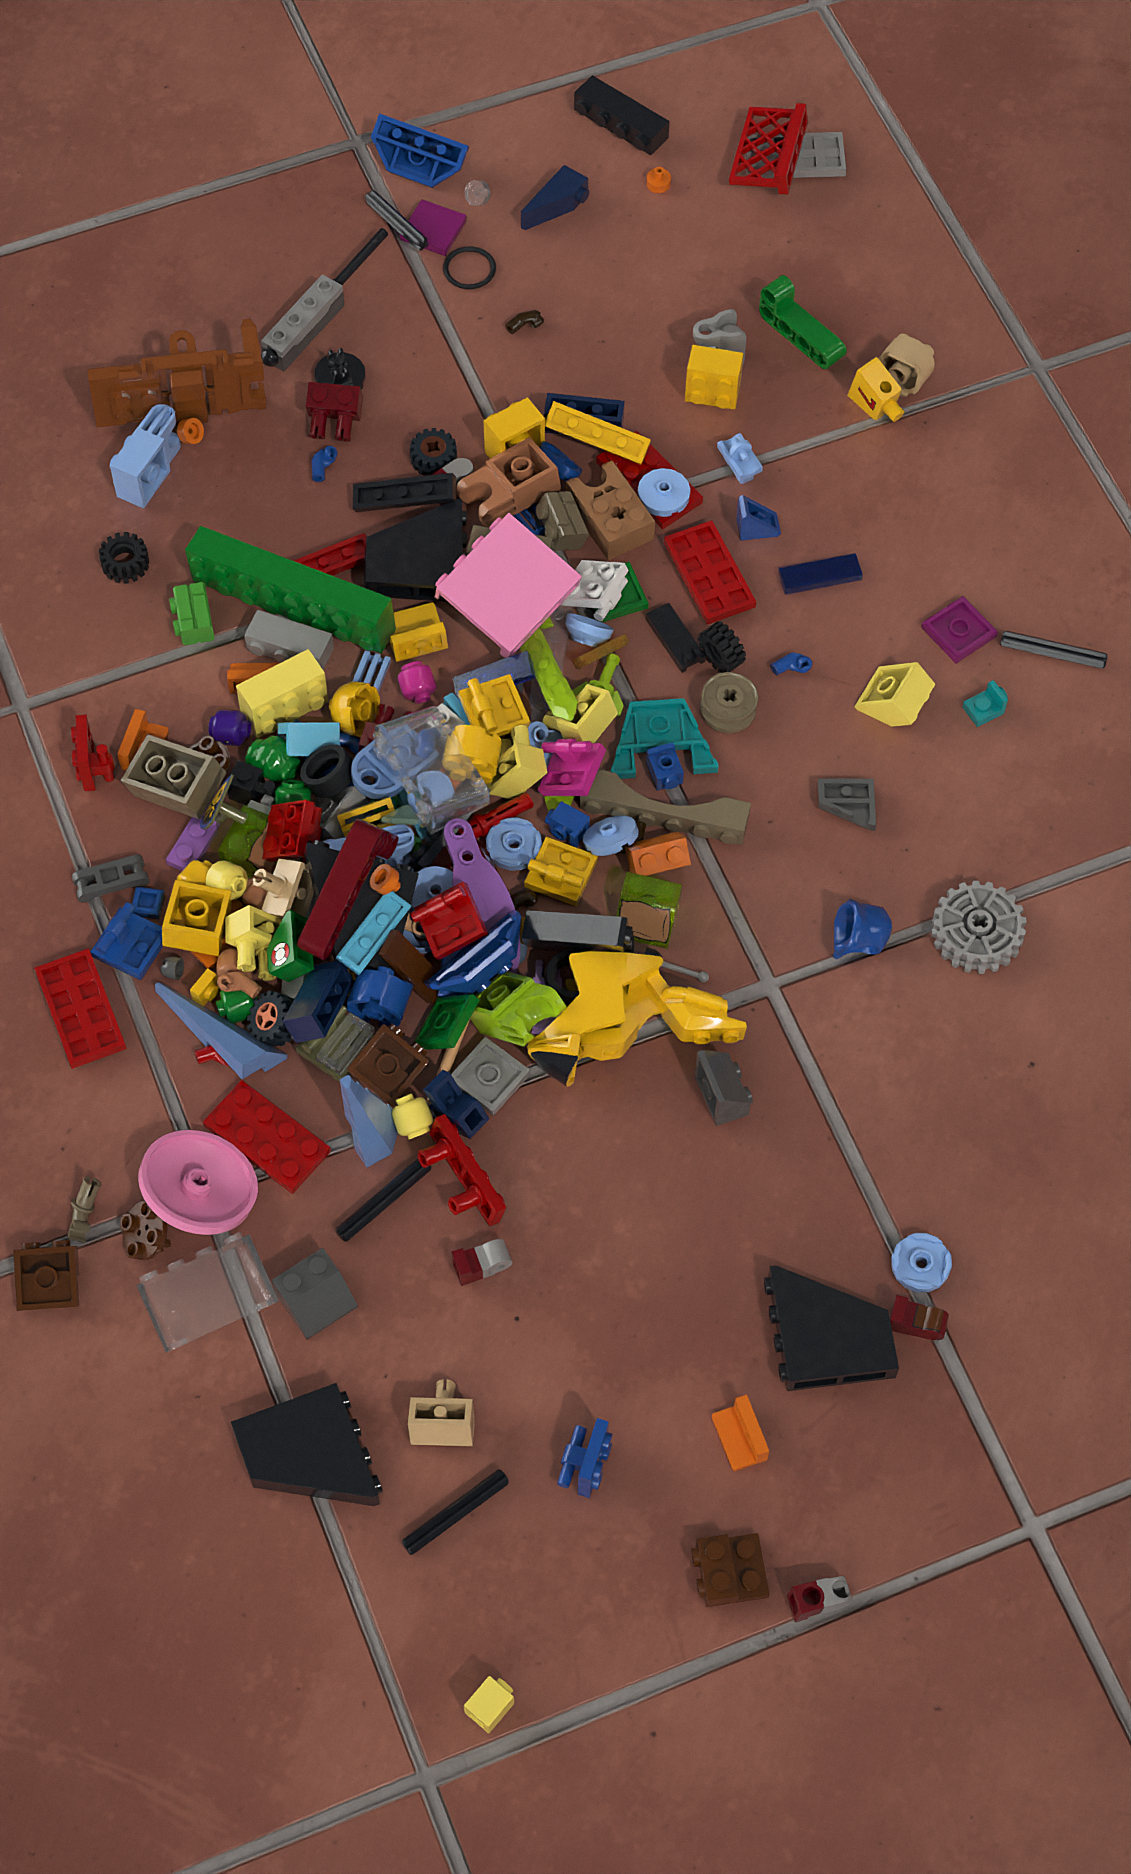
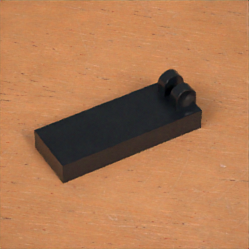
[646,603,706,673]

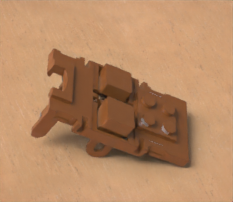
[87,319,266,428]

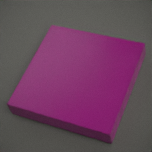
[400,199,467,256]
[921,596,998,664]

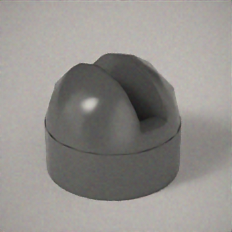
[160,956,184,980]

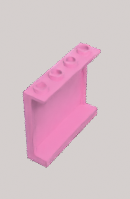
[435,513,582,660]

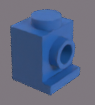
[646,742,684,791]
[545,801,590,848]

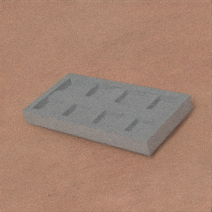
[745,132,846,178]

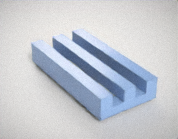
[352,650,391,693]

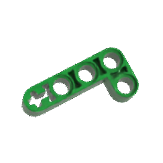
[759,275,847,370]

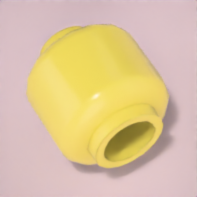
[206,860,248,901]
[391,1094,434,1139]

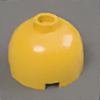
[329,682,380,737]

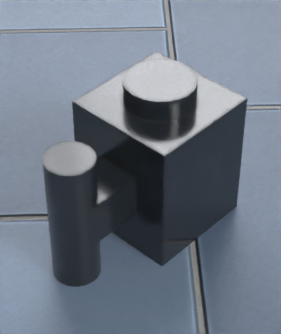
[227,760,276,806]

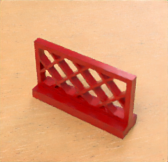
[729,103,808,195]

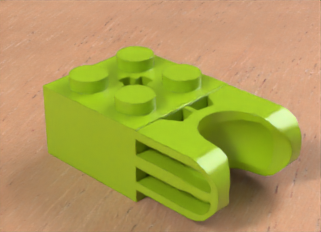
[470,971,567,1046]

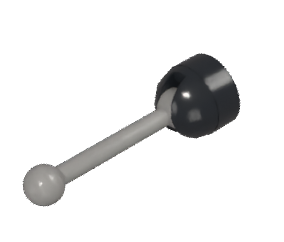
[644,947,709,983]

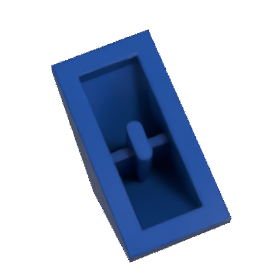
[736,495,781,541]

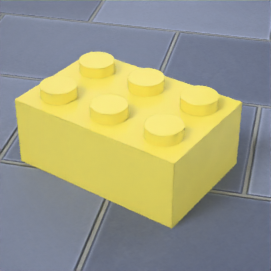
[236,649,328,738]

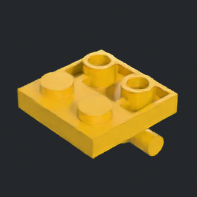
[458,674,530,737]
[524,837,598,906]

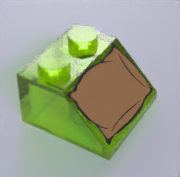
[218,805,277,878]
[616,872,682,949]

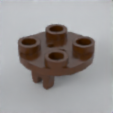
[120,1200,171,1261]

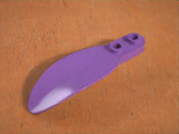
[444,818,520,978]

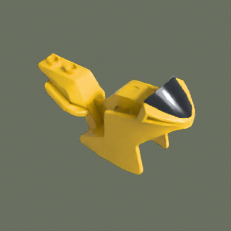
[527,951,747,1087]

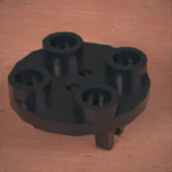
[315,348,366,390]

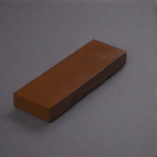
[379,930,437,1004]

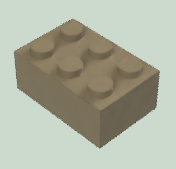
[120,734,227,820]

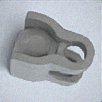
[693,309,747,364]

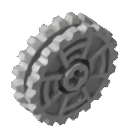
[931,881,1027,974]

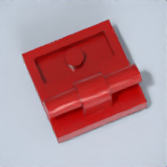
[71,714,115,791]
[262,800,323,864]
[410,881,488,960]

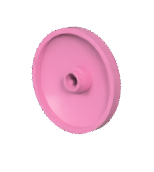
[138,1130,258,1235]

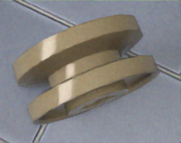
[700,672,759,733]

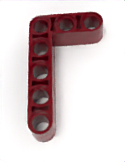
[297,819,399,960]

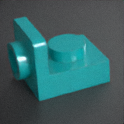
[962,680,1008,727]

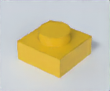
[190,968,219,1006]

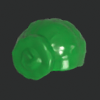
[245,736,301,784]

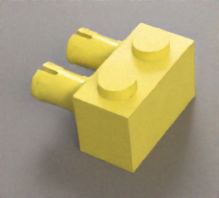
[543,684,618,743]
[486,725,547,799]
[225,905,282,981]

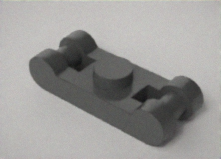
[72,855,150,903]

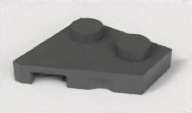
[817,779,876,831]

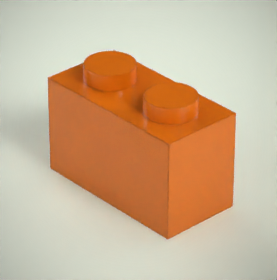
[625,832,691,878]

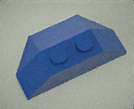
[371,113,469,188]
[424,910,521,993]

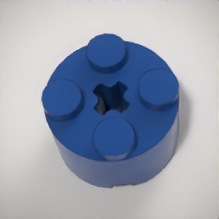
[347,966,413,1027]

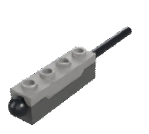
[261,228,388,372]

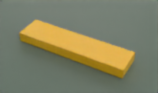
[545,401,651,465]

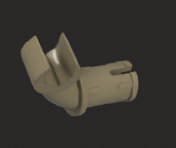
[68,1176,102,1243]

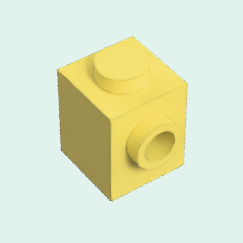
[464,1676,514,1734]

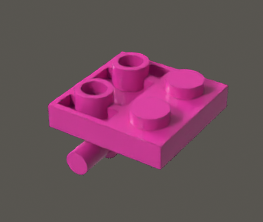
[538,739,606,796]

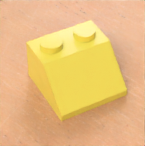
[854,662,935,727]

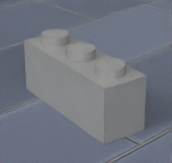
[244,610,334,670]

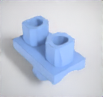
[717,433,763,484]

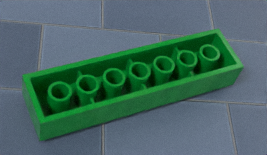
[185,526,396,654]

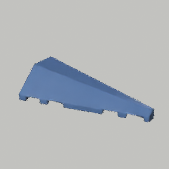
[155,982,287,1079]
[340,1075,398,1168]

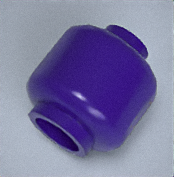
[209,709,251,746]

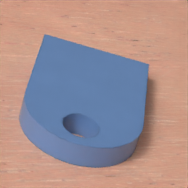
[351,719,439,799]

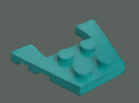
[611,698,719,779]

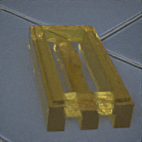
[572,634,629,670]

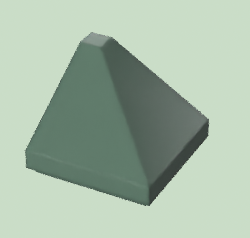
[381,805,418,825]

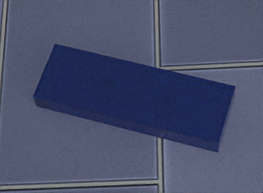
[778,553,863,595]
[452,651,535,700]

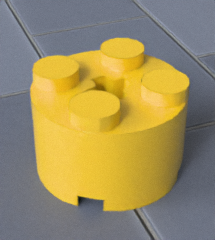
[441,725,502,784]

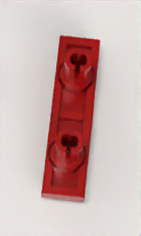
[417,1114,507,1227]

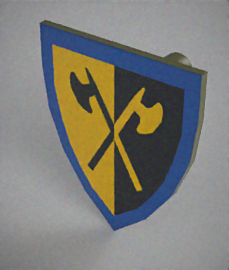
[200,774,248,830]

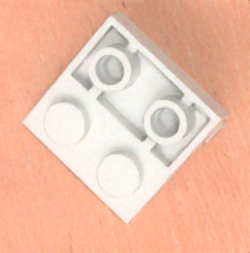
[561,560,629,621]

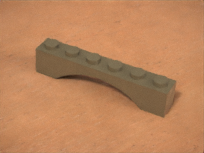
[580,769,751,845]

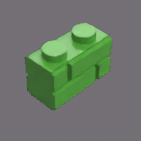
[169,582,215,646]

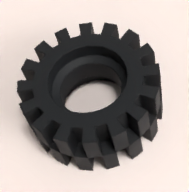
[99,532,149,584]
[698,621,746,673]

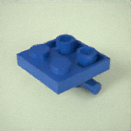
[91,903,163,980]
[557,1418,613,1498]

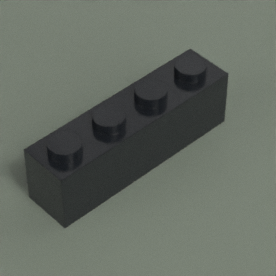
[574,75,670,155]

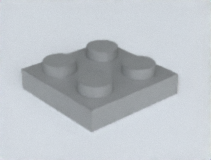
[451,1037,530,1116]

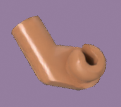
[217,971,262,999]

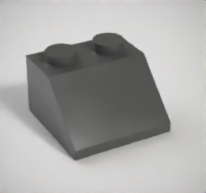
[695,1050,753,1126]
[272,1248,358,1340]

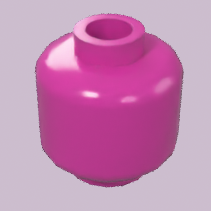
[397,661,437,704]

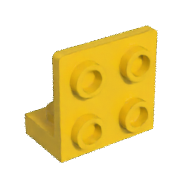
[390,602,448,662]

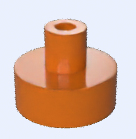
[646,167,671,193]
[177,418,204,444]
[370,864,401,895]

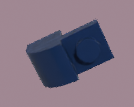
[423,1070,490,1139]

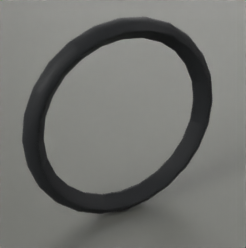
[443,246,496,289]

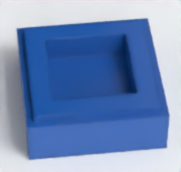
[132,887,165,920]

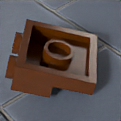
[347,1023,429,1106]
[13,1240,79,1311]
[691,1533,770,1607]

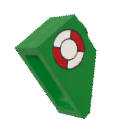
[267,910,314,983]

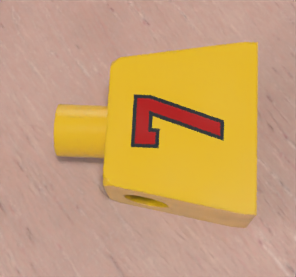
[847,357,905,422]

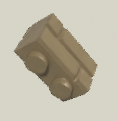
[536,491,589,551]

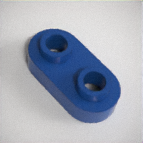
[539,441,582,481]

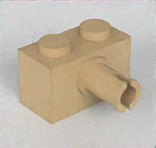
[253,859,314,919]
[408,1379,475,1446]

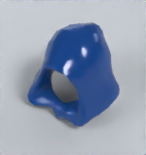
[833,899,892,959]

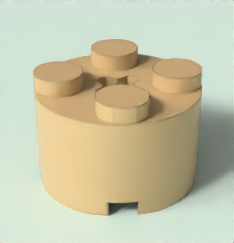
[878,334,935,397]

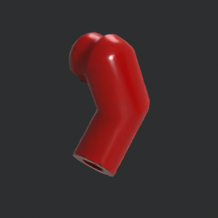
[194,1045,229,1066]

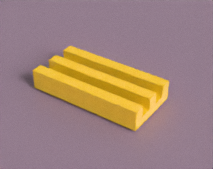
[337,796,396,837]

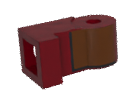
[890,1295,949,1340]

